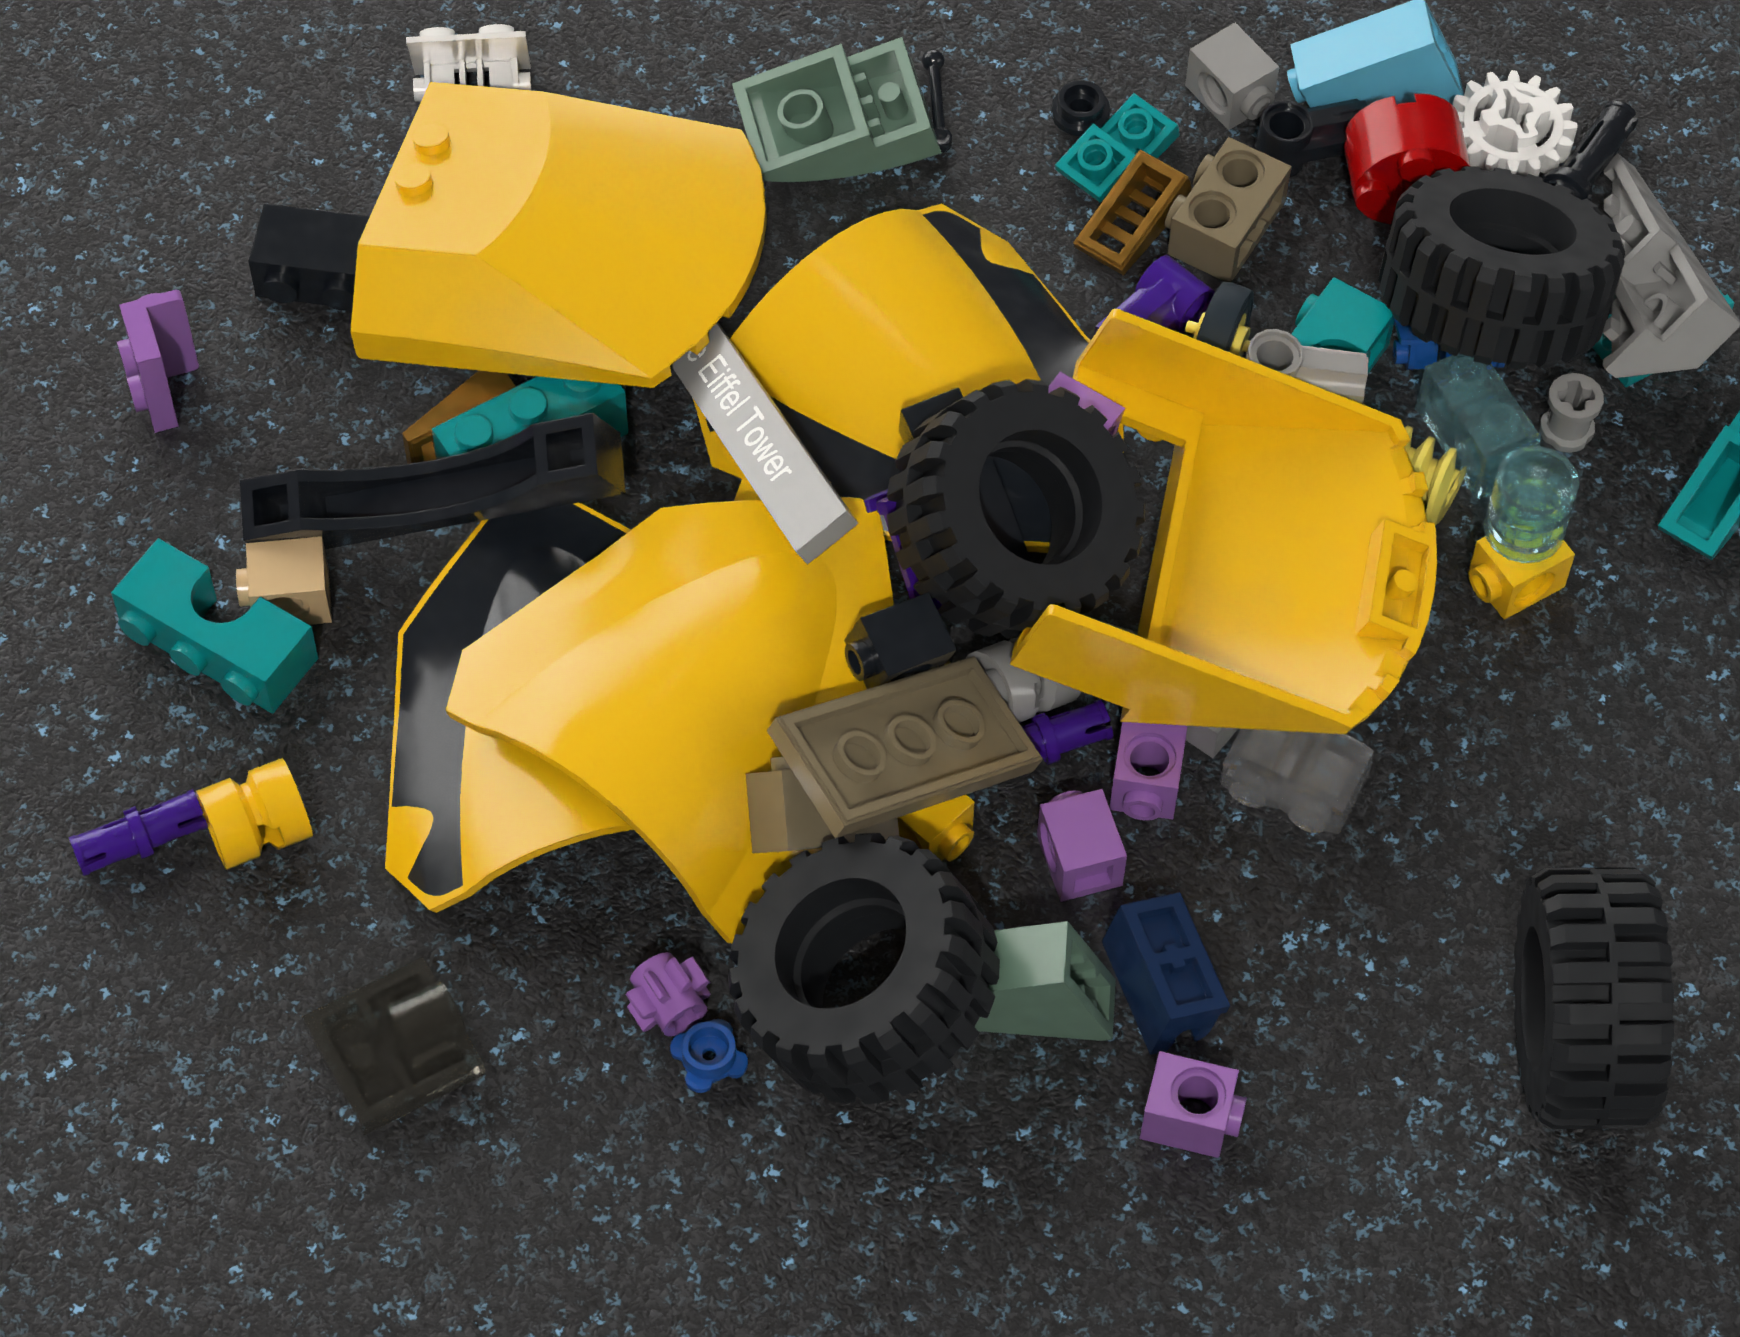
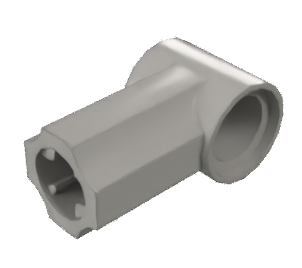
[1245,329,1369,404]

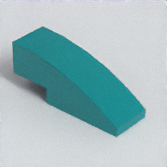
[1658,411,1740,561]

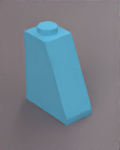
[1287,0,1464,108]

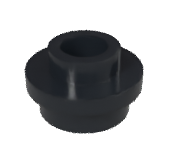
[1051,80,1110,136]

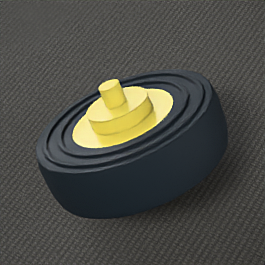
[1185,282,1254,357]

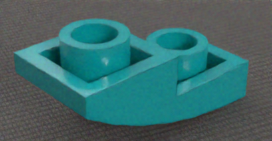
[1055,93,1180,203]

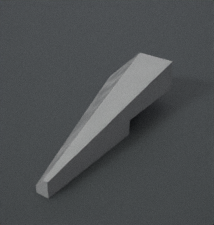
[1603,153,1740,378]

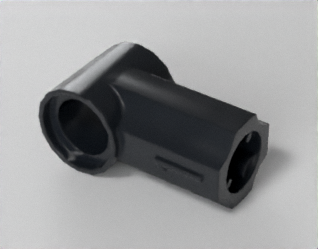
[1254,99,1368,177]

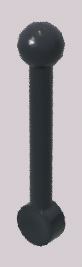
[922,49,952,153]

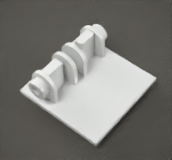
[406,24,532,102]

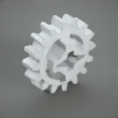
[1453,70,1577,177]

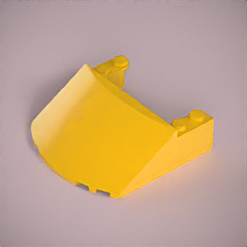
[1010,309,1437,734]

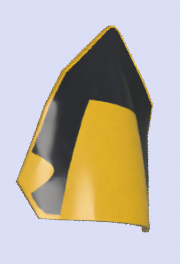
[693,203,1124,553]
[385,502,634,913]

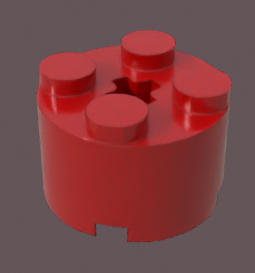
[1344,94,1471,224]

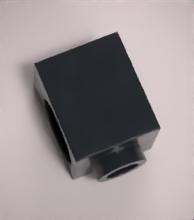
[844,592,956,689]

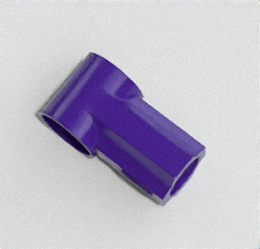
[1094,255,1215,335]

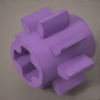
[626,952,711,1036]

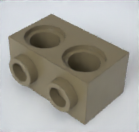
[1165,137,1292,282]

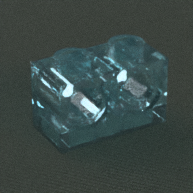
[1415,353,1541,500]

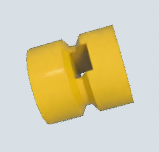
[196,758,313,870]

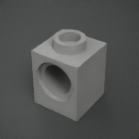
[1185,22,1279,130]

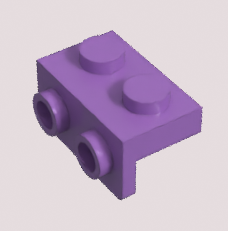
[117,290,199,433]

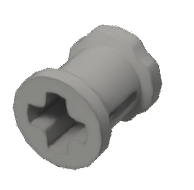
[1539,373,1604,453]

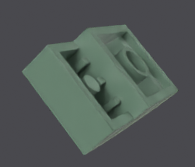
[732,37,942,182]

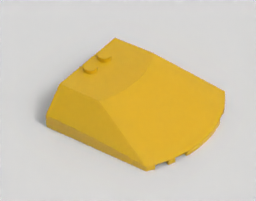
[350,82,767,388]

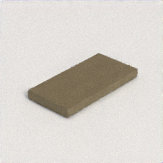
[767,656,1043,839]

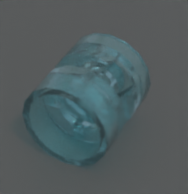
[1483,446,1580,563]

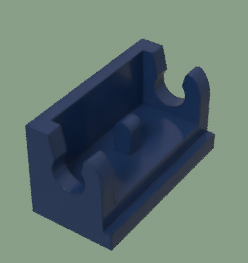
[1102,892,1230,1055]

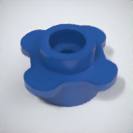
[670,1019,748,1093]

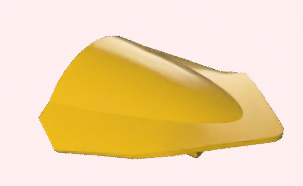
[446,497,894,944]

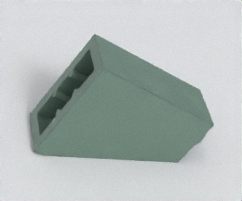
[975,921,1116,1041]

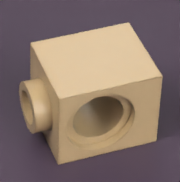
[236,536,332,625]

